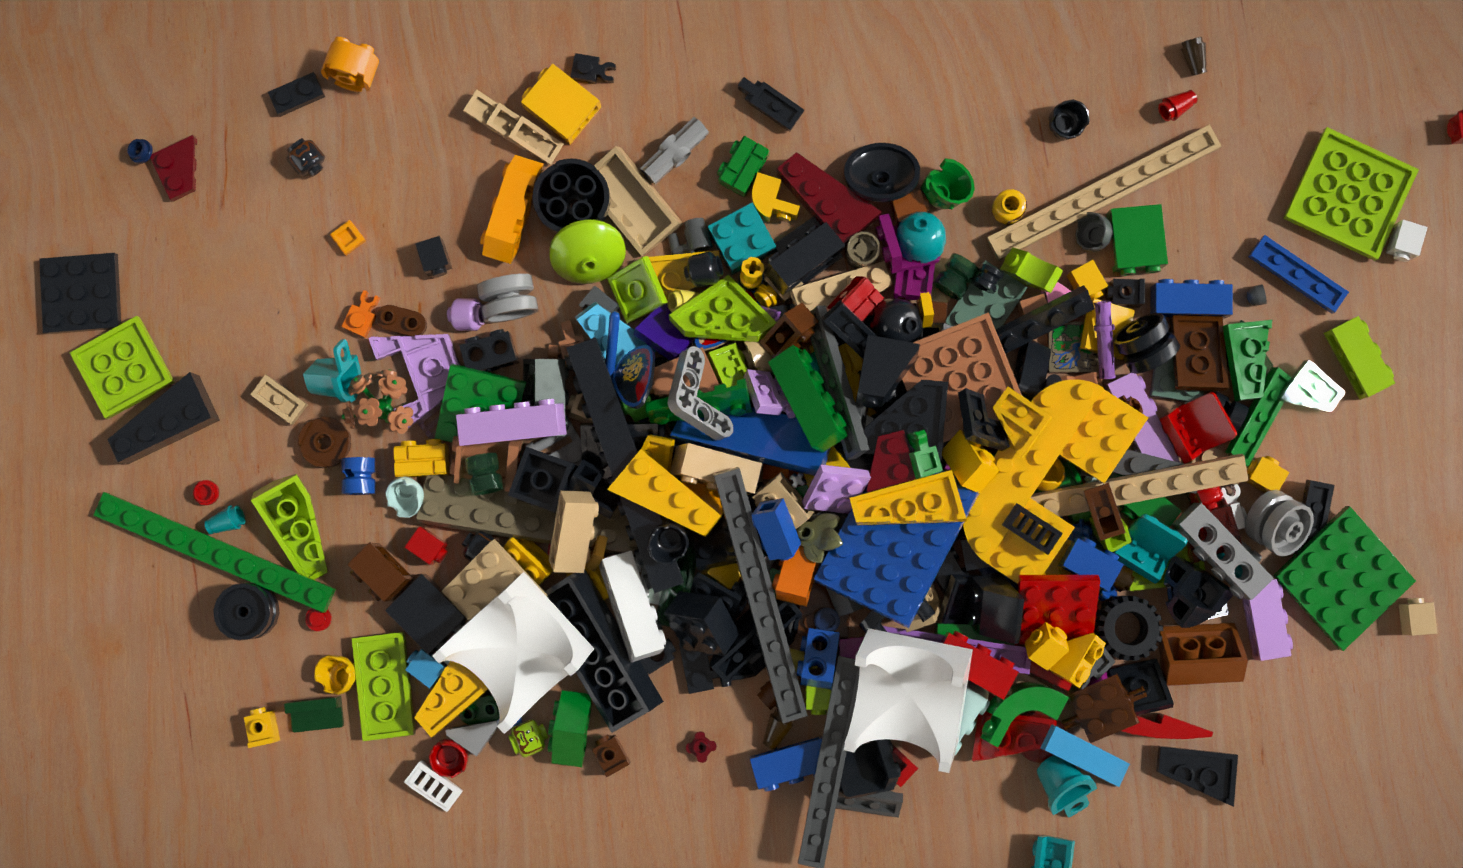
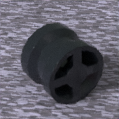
[972,264,1004,294]

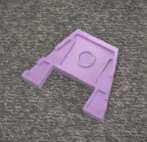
[368,334,460,428]

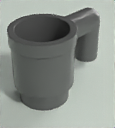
[668,218,713,255]

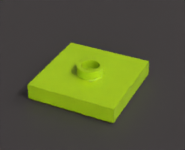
[607,256,668,324]

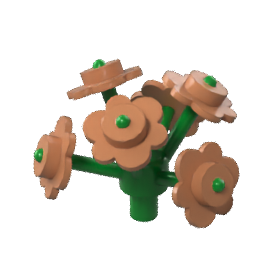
[342,369,413,434]

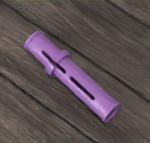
[1094,301,1116,379]

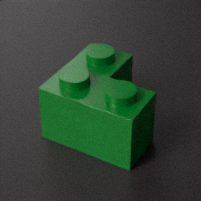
[548,690,592,767]

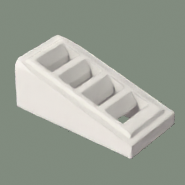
[404,760,463,812]

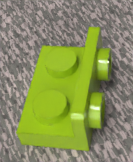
[706,343,747,388]

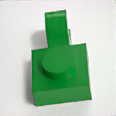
[907,430,943,479]

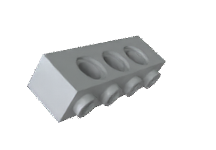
[1172,503,1274,600]

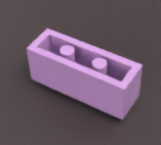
[1242,579,1293,661]

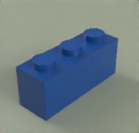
[1150,279,1233,318]
[750,736,822,792]

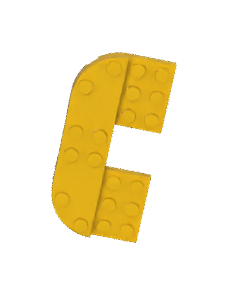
[963,379,1149,584]

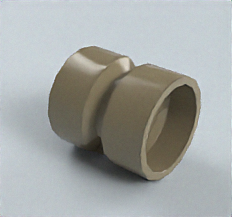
[845,232,880,269]

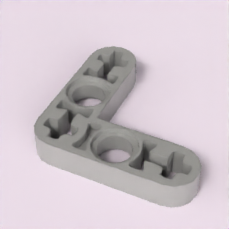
[668,346,733,441]

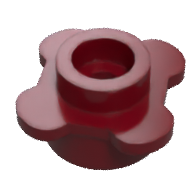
[686,731,717,763]

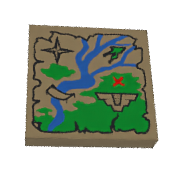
[1047,322,1099,373]

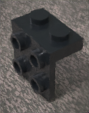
[840,739,901,799]

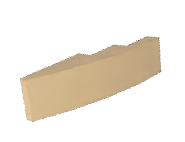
[463,89,564,165]

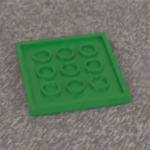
[1273,506,1416,651]

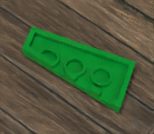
[646,379,752,424]

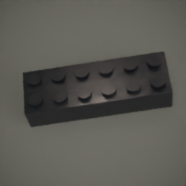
[545,569,664,733]

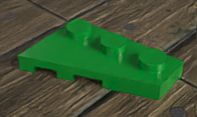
[1223,320,1273,401]

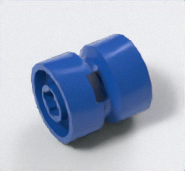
[341,457,375,495]

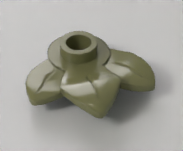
[796,513,843,563]

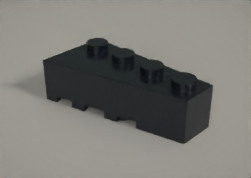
[107,372,220,464]

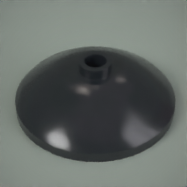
[844,143,920,202]

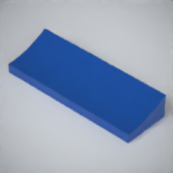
[670,407,831,476]

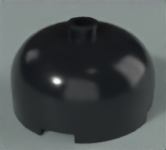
[533,158,611,234]

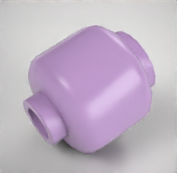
[447,298,485,331]

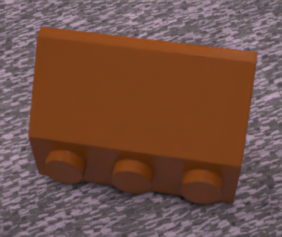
[1159,623,1248,686]

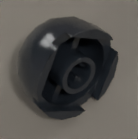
[870,298,923,343]

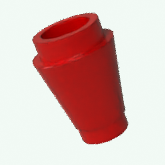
[1158,90,1198,121]

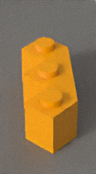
[480,155,544,264]

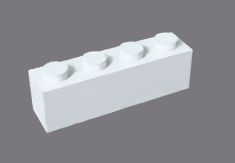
[599,551,666,662]

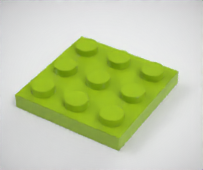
[70,316,175,419]

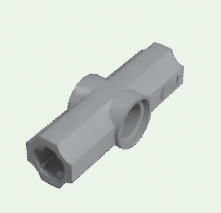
[640,117,709,185]

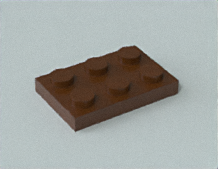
[1170,315,1229,391]

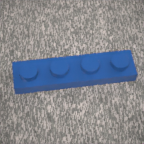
[1248,235,1349,314]

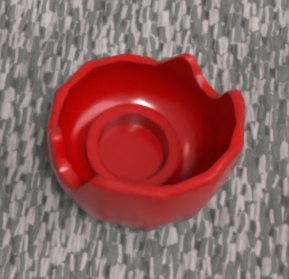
[429,738,469,778]

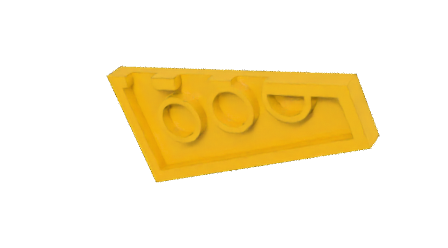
[607,449,722,536]
[850,470,967,525]

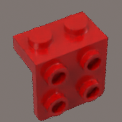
[1159,392,1237,464]

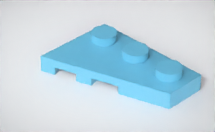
[575,302,656,366]

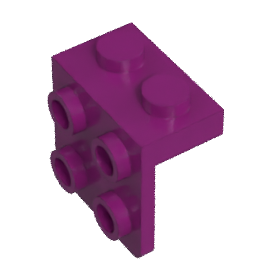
[875,214,940,274]

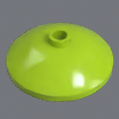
[549,220,626,284]

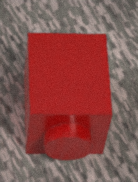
[405,526,448,565]

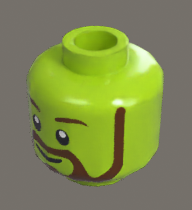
[508,719,548,758]

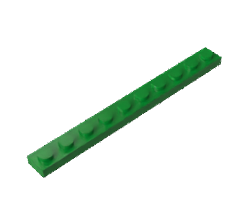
[93,492,336,613]

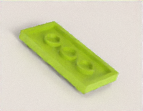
[352,632,416,741]

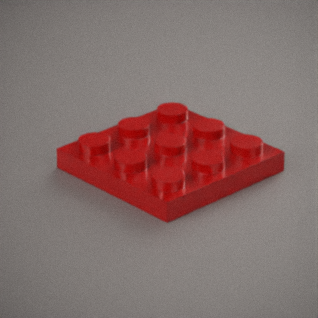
[1014,575,1100,645]

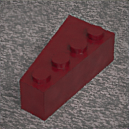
[777,152,882,248]

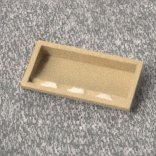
[594,146,683,256]

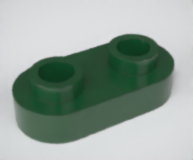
[459,694,500,725]

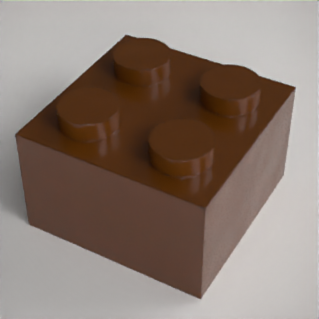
[347,542,415,601]

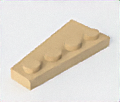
[789,261,892,311]

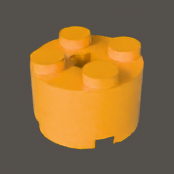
[321,36,379,92]

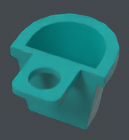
[303,339,361,403]
[1037,755,1097,817]

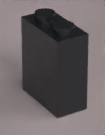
[385,574,467,654]

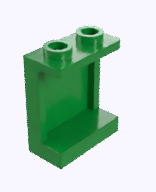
[1106,204,1168,276]

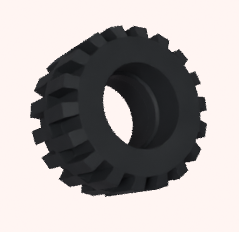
[1094,596,1163,661]

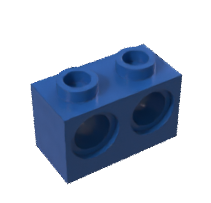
[797,628,840,689]

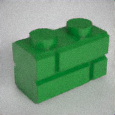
[717,136,770,198]

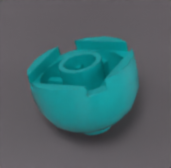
[896,212,946,263]

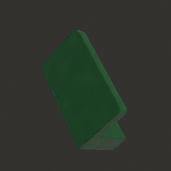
[284,696,344,733]

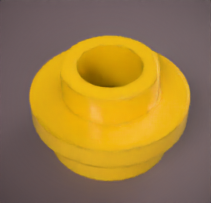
[754,284,777,307]

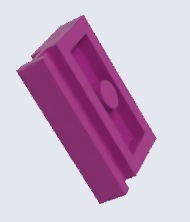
[894,264,935,301]

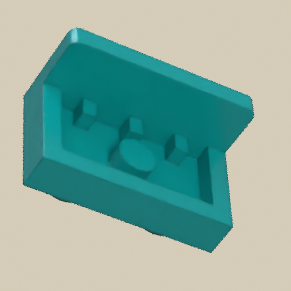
[1031,835,1075,868]

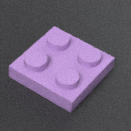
[802,465,871,514]

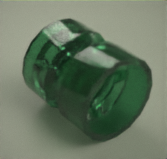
[933,253,979,301]
[464,453,504,496]

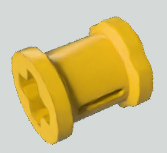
[740,257,764,288]

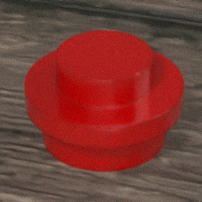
[193,480,219,506]
[305,608,332,631]

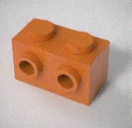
[772,545,819,607]

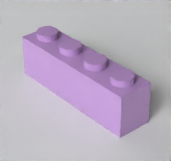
[1104,373,1180,463]
[456,399,567,446]

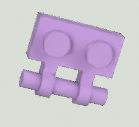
[744,369,796,418]

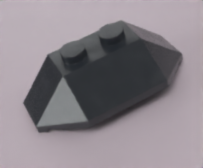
[710,599,803,683]

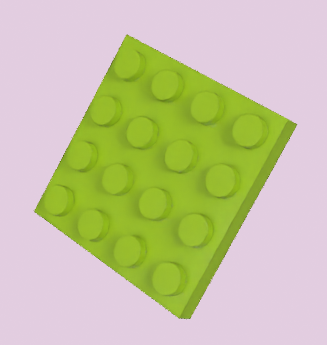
[1283,127,1419,261]

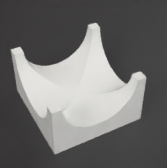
[432,572,594,734]
[844,628,973,773]

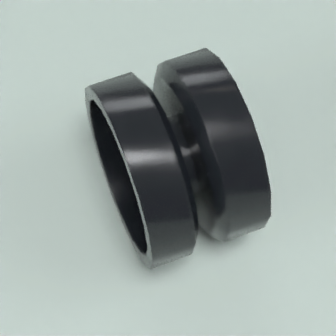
[1113,313,1180,374]
[213,583,280,641]

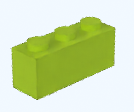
[1324,316,1395,400]

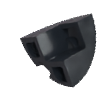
[1164,556,1233,628]

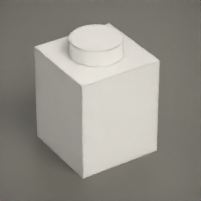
[1386,220,1428,262]

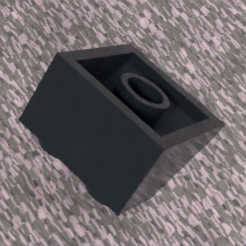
[966,572,1024,644]

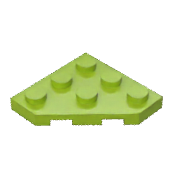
[669,275,776,342]

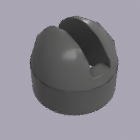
[1246,284,1267,306]

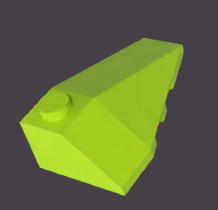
[251,474,328,580]

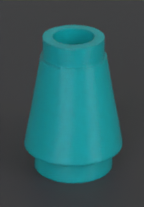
[204,505,246,535]

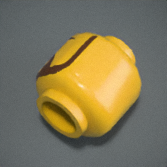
[992,189,1027,225]

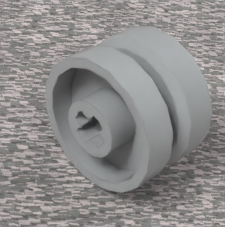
[477,274,539,323]
[1245,490,1314,556]

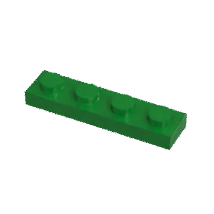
[1225,367,1296,467]

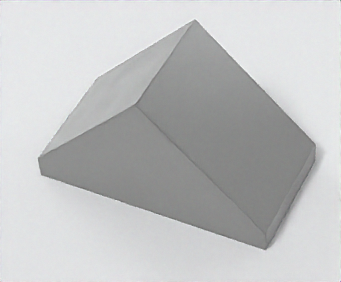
[446,720,499,756]

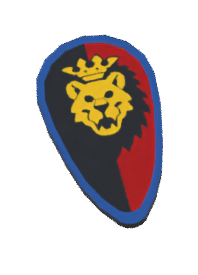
[612,345,655,409]

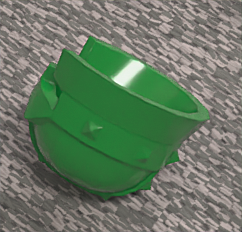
[921,158,975,210]

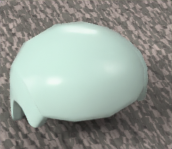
[385,476,424,518]

